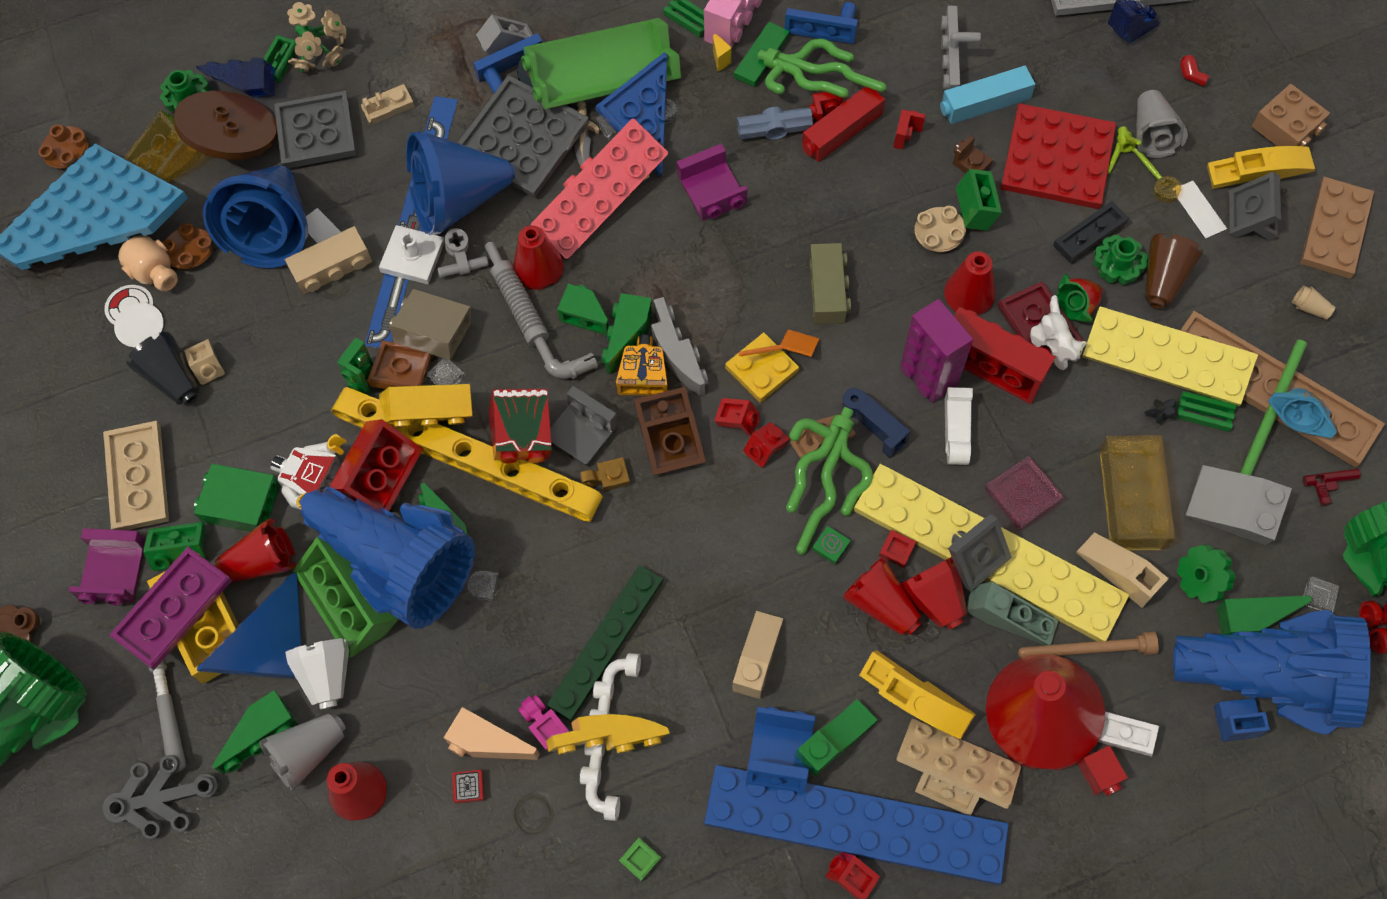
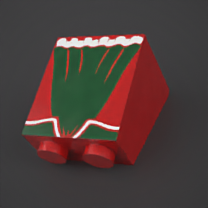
[488,389,551,464]

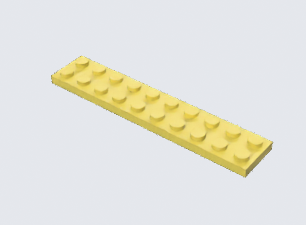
[854,464,1129,641]

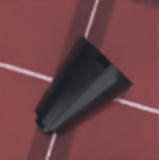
[126,332,199,405]

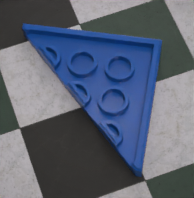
[595,52,667,177]
[197,573,301,679]

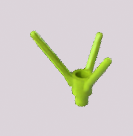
[1107,126,1163,181]

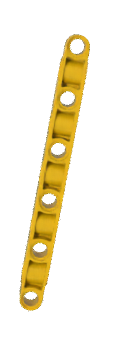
[331,387,603,522]

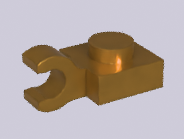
[580,457,630,491]

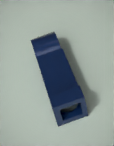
[842,388,910,458]

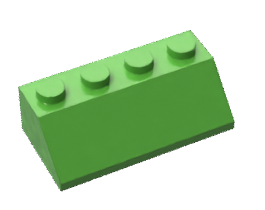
[293,536,398,658]

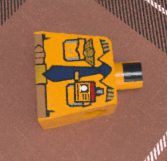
[616,335,668,396]

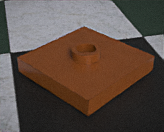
[367,340,433,389]

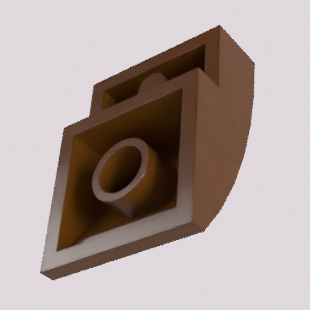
[633,387,706,476]

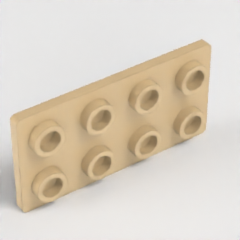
[896,719,1021,816]

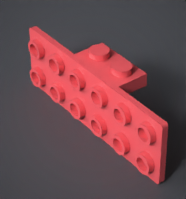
[531,119,668,260]

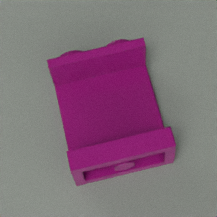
[677,143,748,221]
[68,528,146,606]

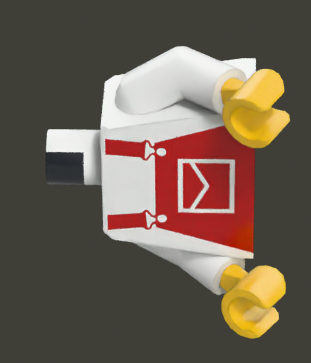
[271,434,347,510]

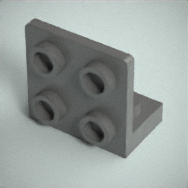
[550,386,618,466]

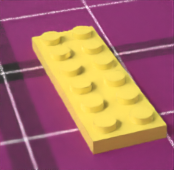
[1082,307,1258,406]

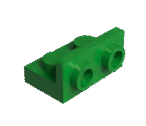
[337,337,373,395]
[143,522,207,571]

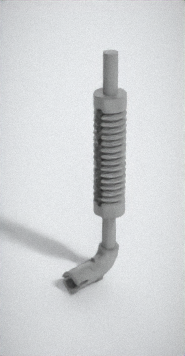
[485,242,598,379]

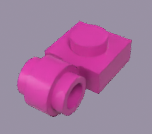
[518,695,569,751]

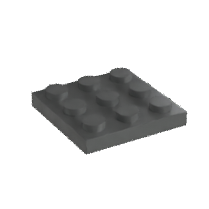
[274,91,357,168]

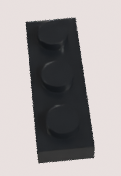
[1053,201,1129,263]

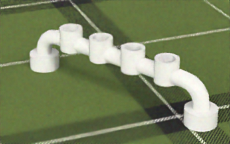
[580,653,641,821]

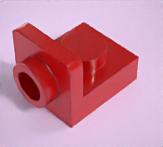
[808,92,843,123]
[893,109,926,150]
[714,398,760,435]
[825,852,880,899]

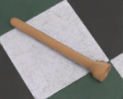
[1018,631,1159,658]

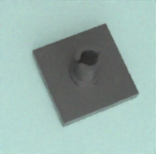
[948,514,1012,591]

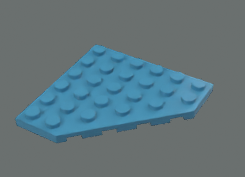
[0,144,188,270]

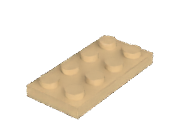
[103,421,169,530]

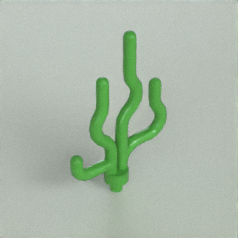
[758,38,887,98]
[786,407,873,555]

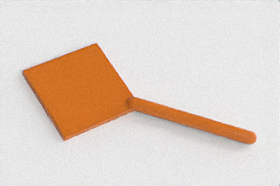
[739,329,820,357]

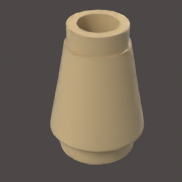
[1292,285,1335,320]

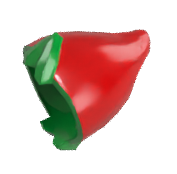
[1057,274,1103,322]

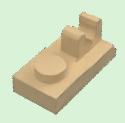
[361,84,415,125]

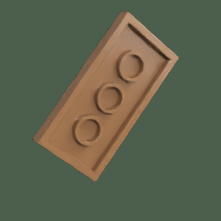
[1300,177,1374,279]

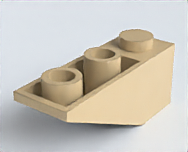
[1076,532,1169,608]

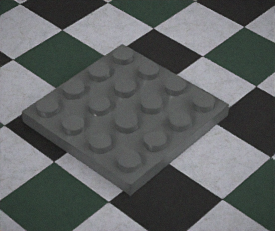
[458,75,590,198]

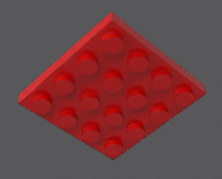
[1000,103,1116,209]

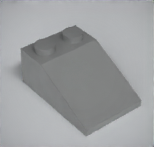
[1185,465,1292,546]

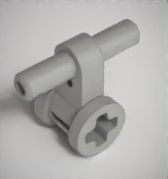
[437,228,489,278]

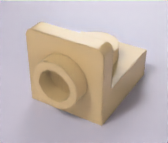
[184,339,225,385]

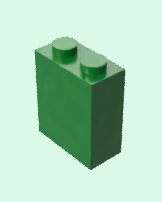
[194,463,281,532]

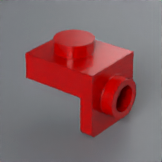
[743,422,790,468]

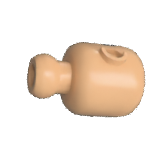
[118,235,178,291]

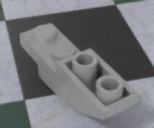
[651,297,708,396]

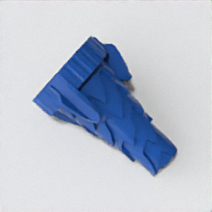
[300,487,475,629]
[1173,610,1370,734]

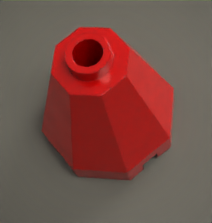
[901,557,967,629]

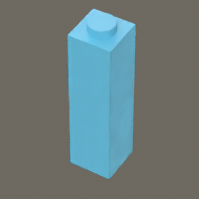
[940,66,1036,124]

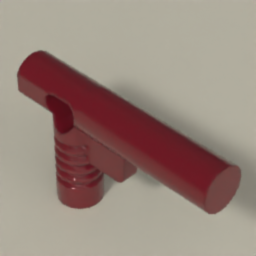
[1302,468,1361,507]

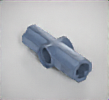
[737,107,813,140]

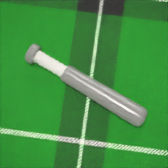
[149,661,186,772]

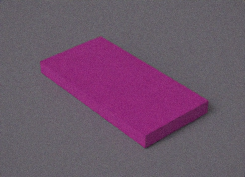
[109,547,232,670]

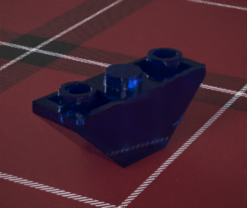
[1108,0,1161,42]

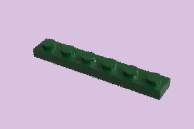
[547,565,663,722]

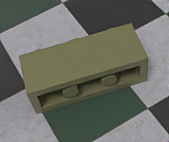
[809,243,851,324]

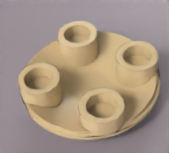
[915,206,966,252]

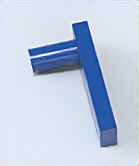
[784,2,858,44]
[473,33,542,93]

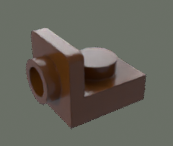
[953,136,993,173]

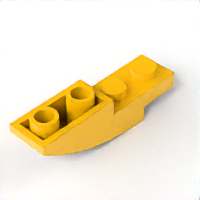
[1207,146,1315,189]
[859,650,976,739]
[546,714,669,755]

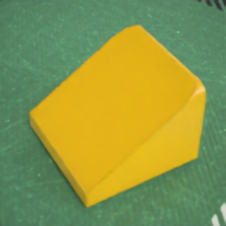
[713,34,731,72]

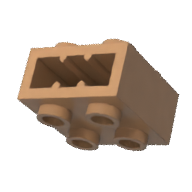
[1251,83,1330,147]

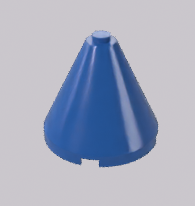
[406,131,515,235]
[203,166,308,268]

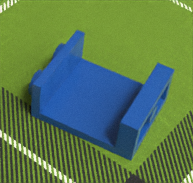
[746,707,815,793]

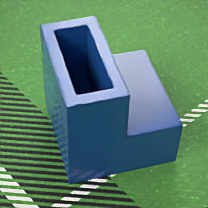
[1214,698,1270,742]

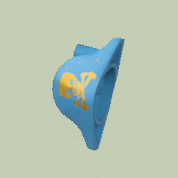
[1268,388,1337,438]

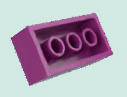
[900,299,973,404]

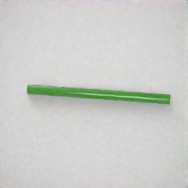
[1240,340,1307,476]

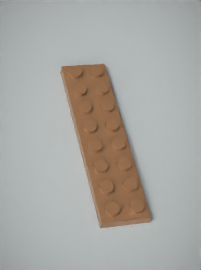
[1180,311,1385,468]

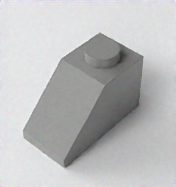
[476,14,533,54]

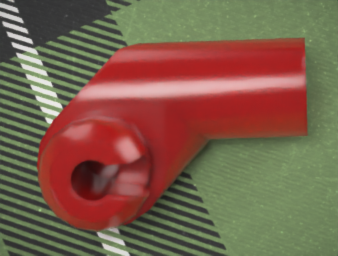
[1180,55,1210,87]

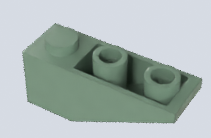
[966,582,1059,645]

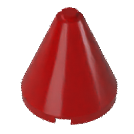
[986,654,1105,771]

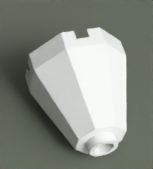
[285,638,349,710]

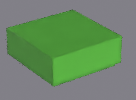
[619,838,661,882]

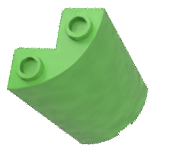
[521,18,681,109]

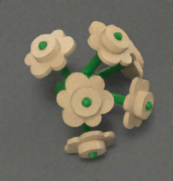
[287,2,347,72]

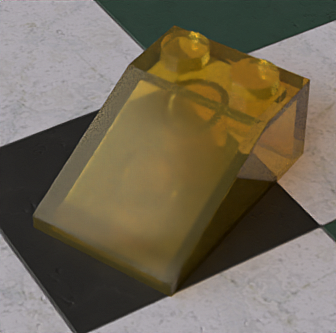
[123,110,202,183]

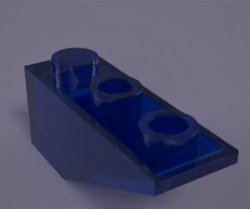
[196,58,275,98]

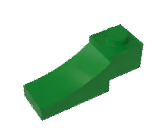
[795,699,877,777]

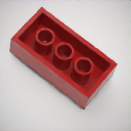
[954,307,1056,404]

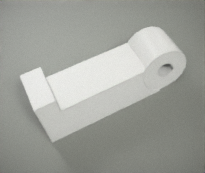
[945,387,973,465]

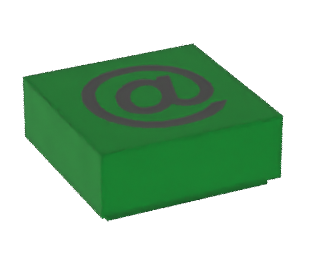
[812,526,851,565]

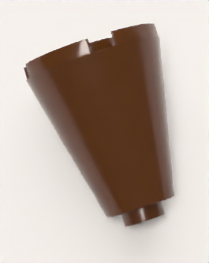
[1145,233,1203,309]

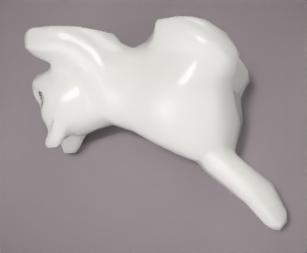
[1030,295,1087,370]

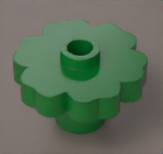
[160,70,210,112]
[1093,235,1148,285]
[1177,545,1235,603]

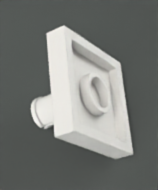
[379,225,445,285]

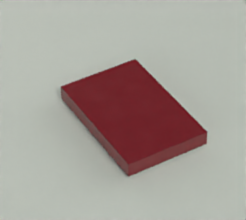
[997,281,1083,354]

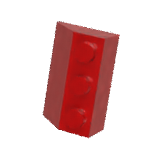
[329,419,423,511]

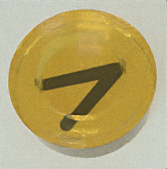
[1154,176,1181,202]

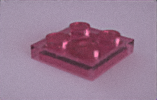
[984,456,1064,530]

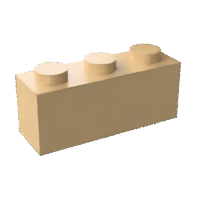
[285,226,372,295]

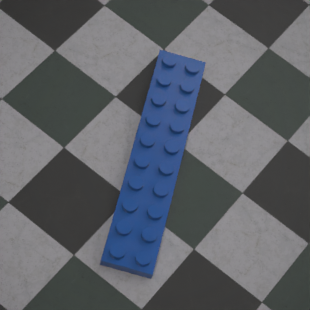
[704,765,1008,885]

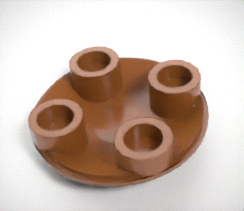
[38,124,89,169]
[161,223,213,269]

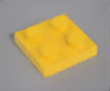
[725,332,799,403]

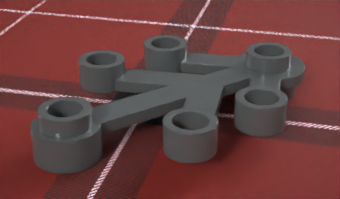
[102,755,220,839]

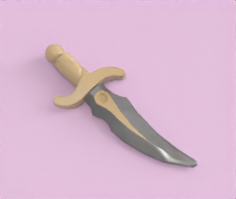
[574,101,600,166]

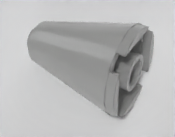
[1136,90,1188,158]
[259,713,346,791]

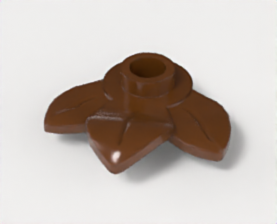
[0,605,40,642]

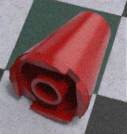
[513,225,564,290]
[944,252,996,315]
[214,519,296,583]
[842,557,921,635]
[327,762,387,821]

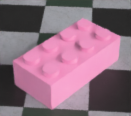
[704,0,762,48]

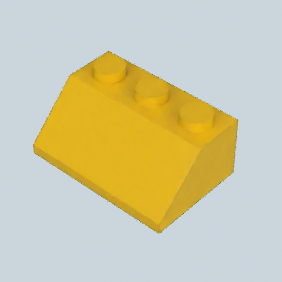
[379,384,472,427]

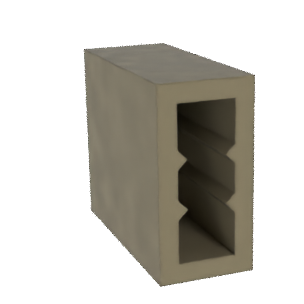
[389,289,472,360]

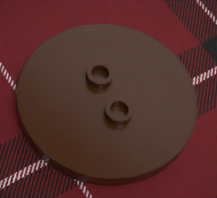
[174,91,277,160]

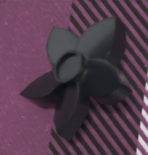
[1144,399,1177,424]

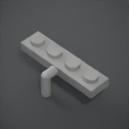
[941,6,981,90]

